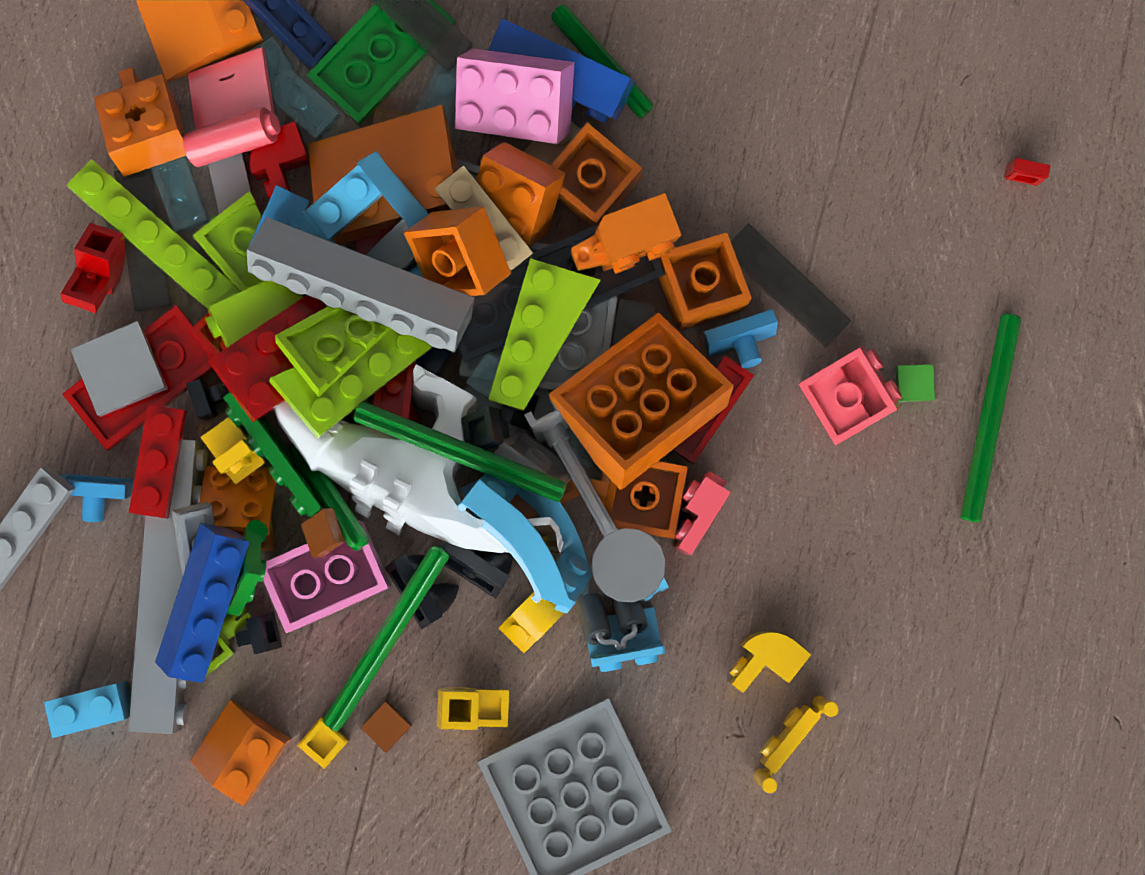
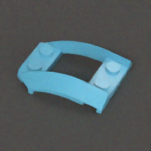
[294,151,429,277]
[457,474,593,614]

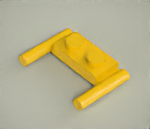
[754,695,839,793]

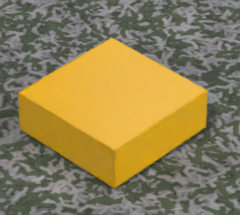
[297,716,349,769]

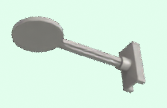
[525,400,666,603]

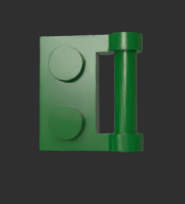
[226,520,268,616]

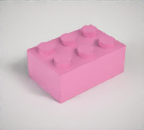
[455,49,575,144]
[263,521,392,633]

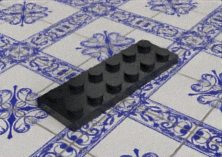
[458,224,665,363]

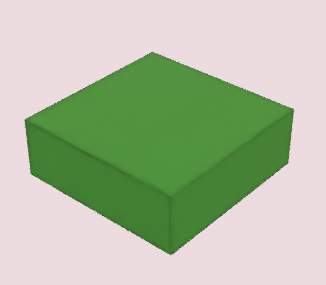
[895,364,935,402]

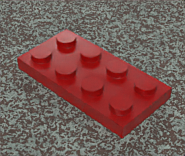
[209,295,328,422]
[62,305,214,451]

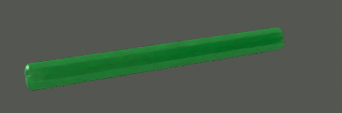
[960,313,1021,523]
[354,402,567,502]
[323,546,449,731]

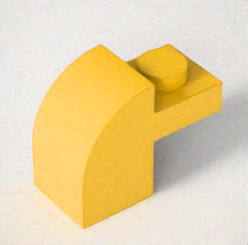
[200,417,266,484]
[498,592,582,653]
[728,631,812,693]
[437,687,509,730]

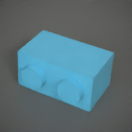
[44,680,131,738]

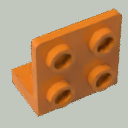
[199,466,277,551]

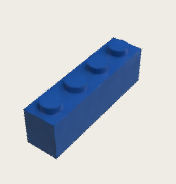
[488,18,635,123]
[155,522,250,683]

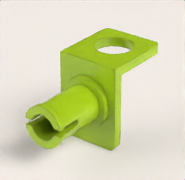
[205,608,252,678]

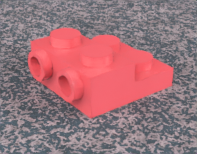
[798,345,902,445]
[674,471,731,555]

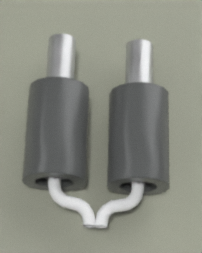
[575,581,648,650]

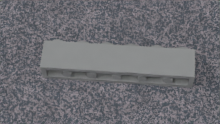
[247,217,474,352]

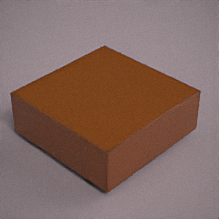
[301,508,345,558]
[360,700,412,753]

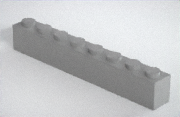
[128,440,207,734]

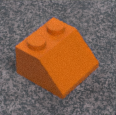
[190,699,291,806]

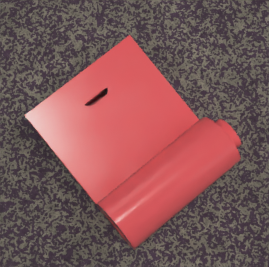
[183,47,281,167]

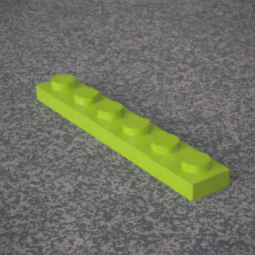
[66,159,240,310]

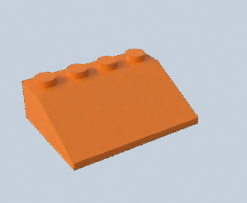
[136,0,266,82]
[308,105,459,245]
[549,312,734,490]

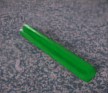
[551,4,654,118]
[289,444,369,551]

